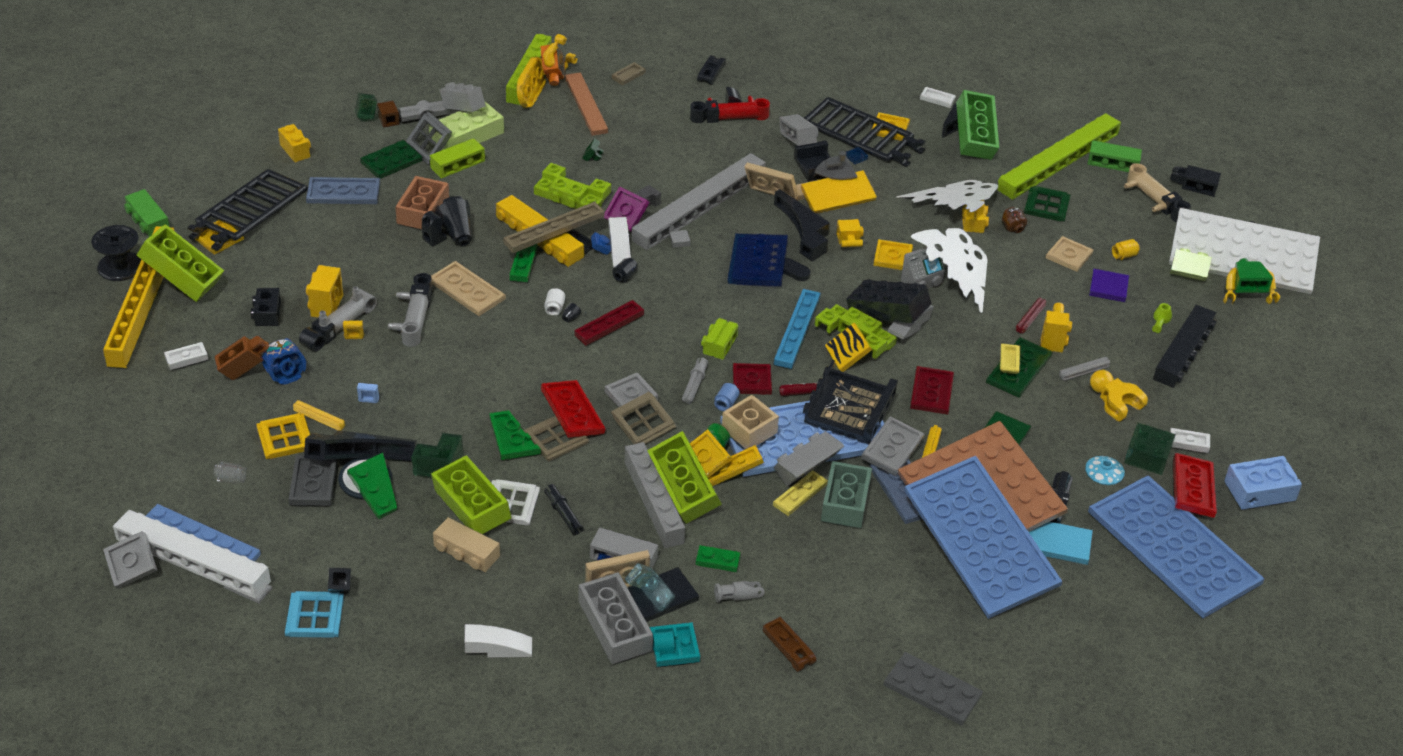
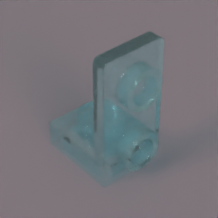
[625,563,675,611]

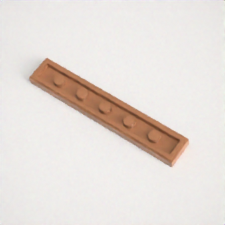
[565,73,608,136]

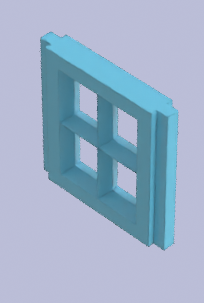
[285,591,344,637]

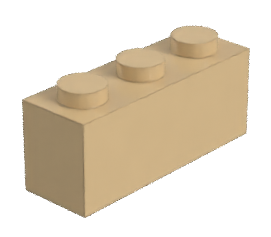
[433,517,500,572]

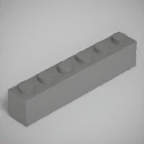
[625,442,685,548]

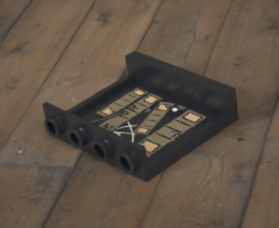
[803,360,898,444]

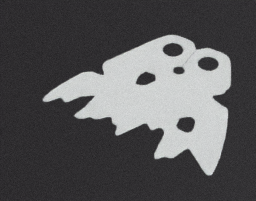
[896,180,998,212]
[911,228,987,313]

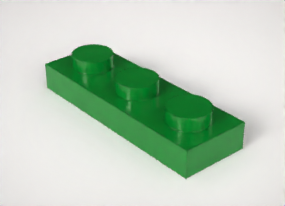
[509,243,538,282]

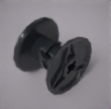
[91,225,142,281]

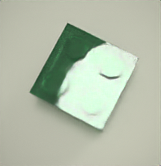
[1124,422,1176,475]

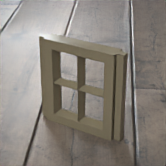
[611,392,676,445]
[523,416,589,462]

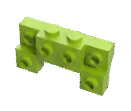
[534,163,611,209]
[815,304,897,359]

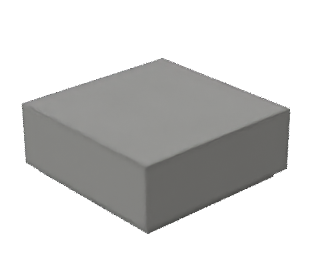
[669,230,690,248]

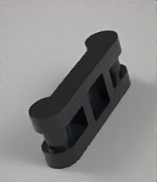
[697,55,726,85]

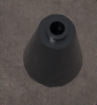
[435,196,472,247]

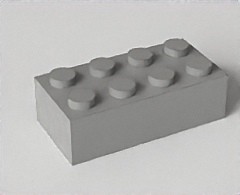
[579,572,653,664]

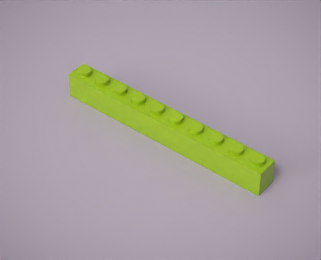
[997,113,1121,200]

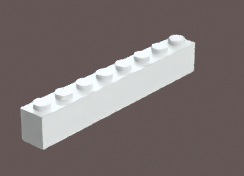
[113,510,271,599]

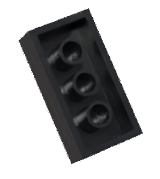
[846,279,932,323]

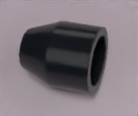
[562,303,581,323]

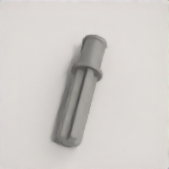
[682,358,708,404]

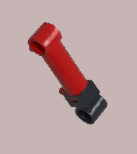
[690,96,770,123]

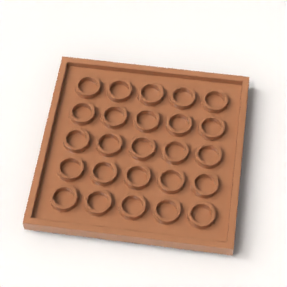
[898,421,1068,532]

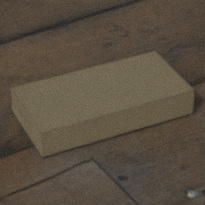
[612,62,646,85]

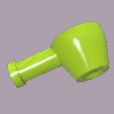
[1152,303,1172,333]

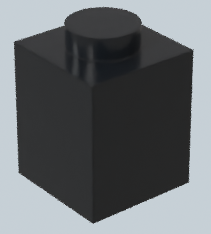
[328,568,351,593]

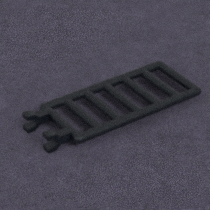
[804,97,926,167]
[188,169,308,251]

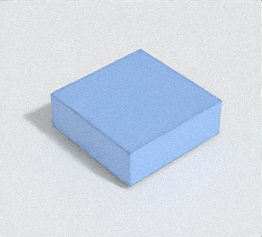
[357,383,379,403]

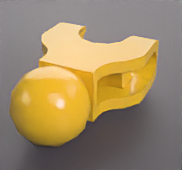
[1090,370,1148,421]

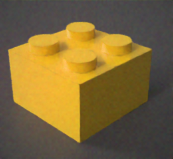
[306,265,343,318]

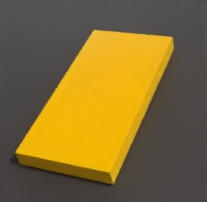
[800,170,877,214]

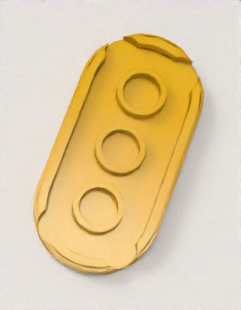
[517,57,546,108]

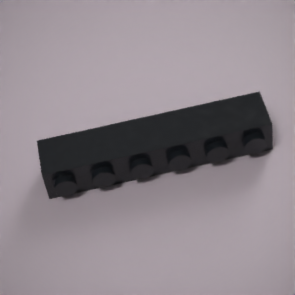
[1153,304,1217,388]

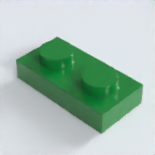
[695,545,741,572]

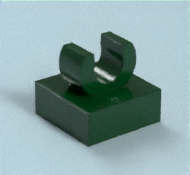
[582,138,604,161]

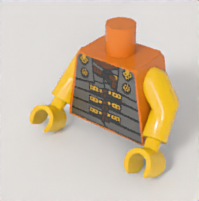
[541,34,578,86]

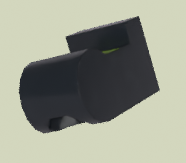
[422,211,447,247]

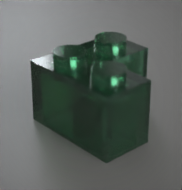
[411,433,464,477]

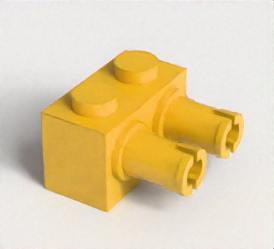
[1040,303,1072,352]

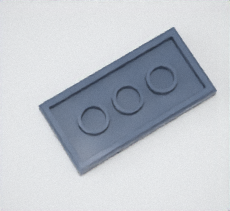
[306,177,380,204]
[870,459,922,524]

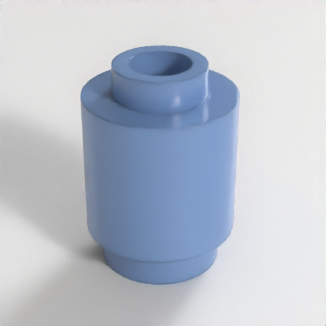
[714,383,740,411]

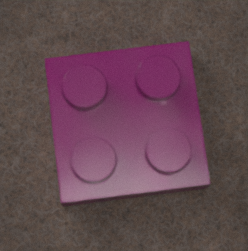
[603,186,650,232]

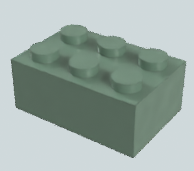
[821,461,872,528]

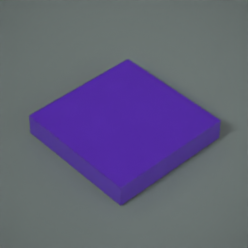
[1089,269,1129,302]

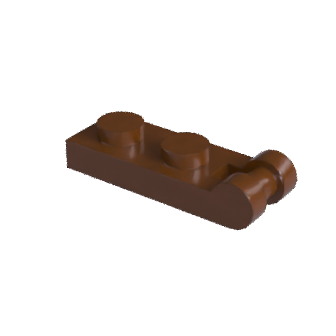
[763,617,817,672]

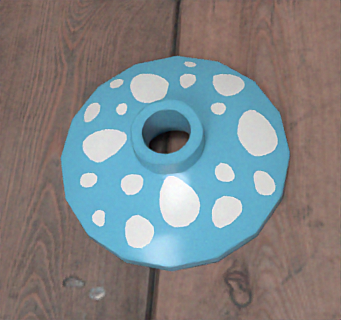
[1085,456,1125,485]

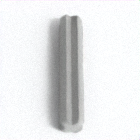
[1059,357,1110,381]

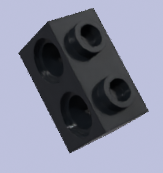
[251,288,281,326]

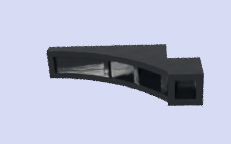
[774,189,830,261]
[304,430,417,461]

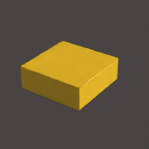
[343,321,364,339]

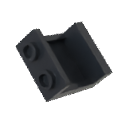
[794,140,831,182]

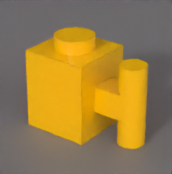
[836,219,864,247]

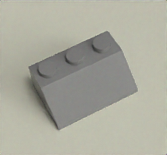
[774,431,844,487]

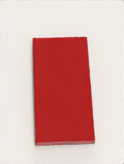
[541,380,606,438]
[1173,453,1217,518]

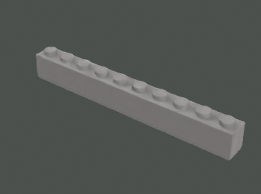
[632,153,766,251]

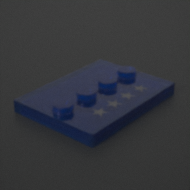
[728,233,788,286]

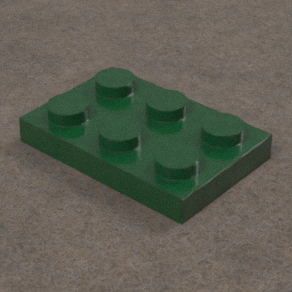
[360,140,423,179]

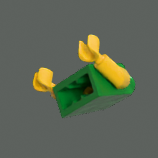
[1223,258,1280,304]

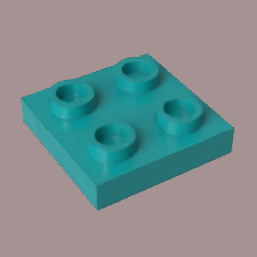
[650,622,700,667]

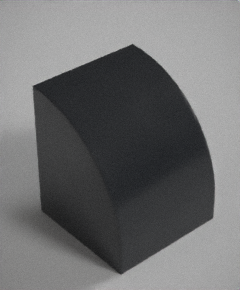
[725,87,742,103]

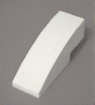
[608,217,631,268]
[465,624,532,657]

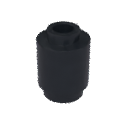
[612,258,638,283]

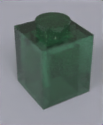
[355,93,377,120]

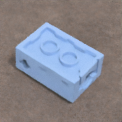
[1224,456,1302,510]

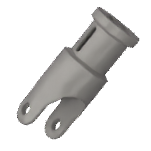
[714,581,765,603]

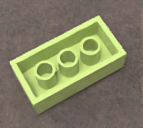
[429,102,504,150]

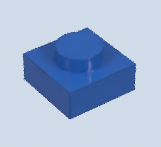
[591,232,611,254]

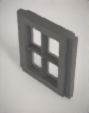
[406,111,452,165]

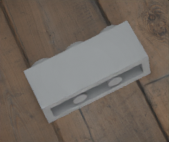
[439,82,486,112]
[779,114,818,146]
[590,528,658,575]

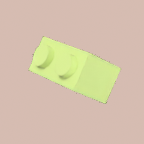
[1170,248,1212,281]

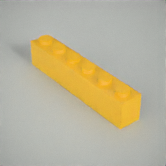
[496,195,584,267]

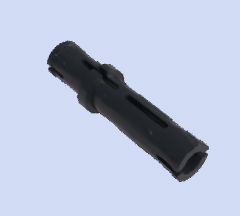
[544,484,584,536]

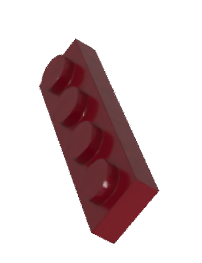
[574,300,644,346]

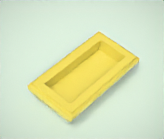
[1000,344,1020,374]

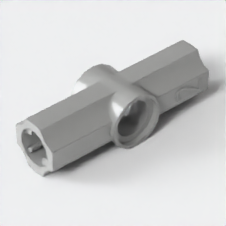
[398,100,451,123]

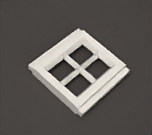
[492,479,540,525]

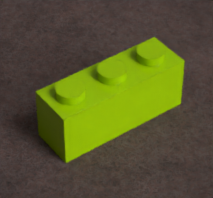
[430,138,485,179]

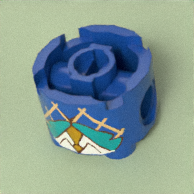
[262,338,306,385]

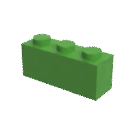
[1087,140,1142,172]
[124,189,169,237]

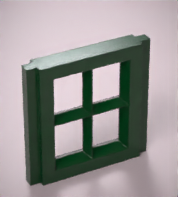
[1024,186,1071,222]

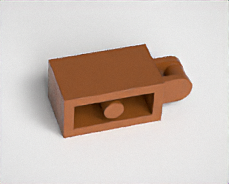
[215,336,269,380]

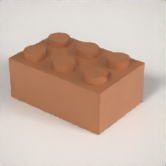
[395,176,449,229]

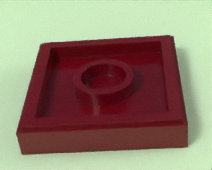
[733,363,772,395]

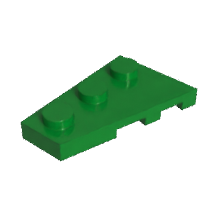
[489,410,541,460]
[347,453,397,519]

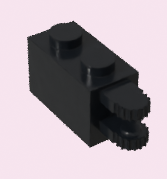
[1170,165,1221,197]

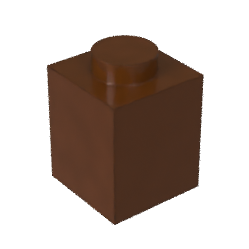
[377,101,399,128]

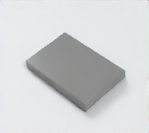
[861,416,924,476]

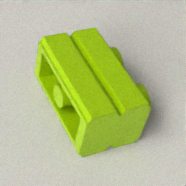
[701,318,738,360]

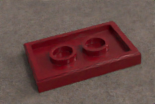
[910,366,954,415]

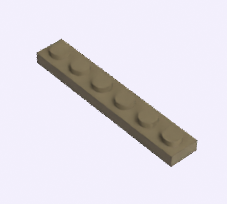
[503,202,604,253]

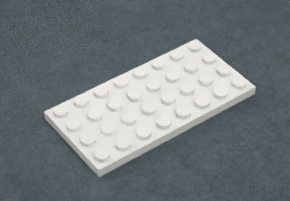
[1169,208,1320,294]

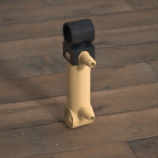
[1124,164,1191,222]

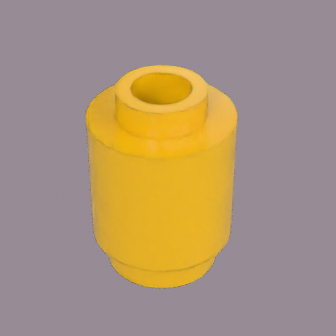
[1112,239,1140,260]

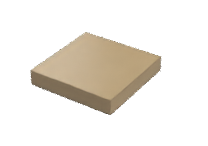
[1046,236,1093,272]

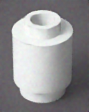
[544,289,566,316]

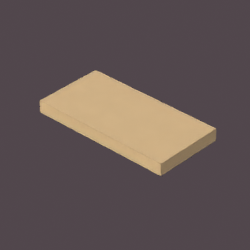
[431,261,506,316]

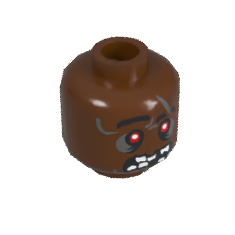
[1002,207,1027,233]

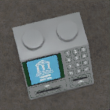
[901,245,945,288]

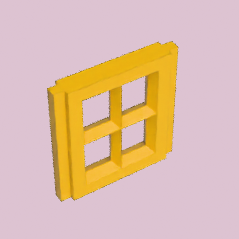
[256,413,310,459]

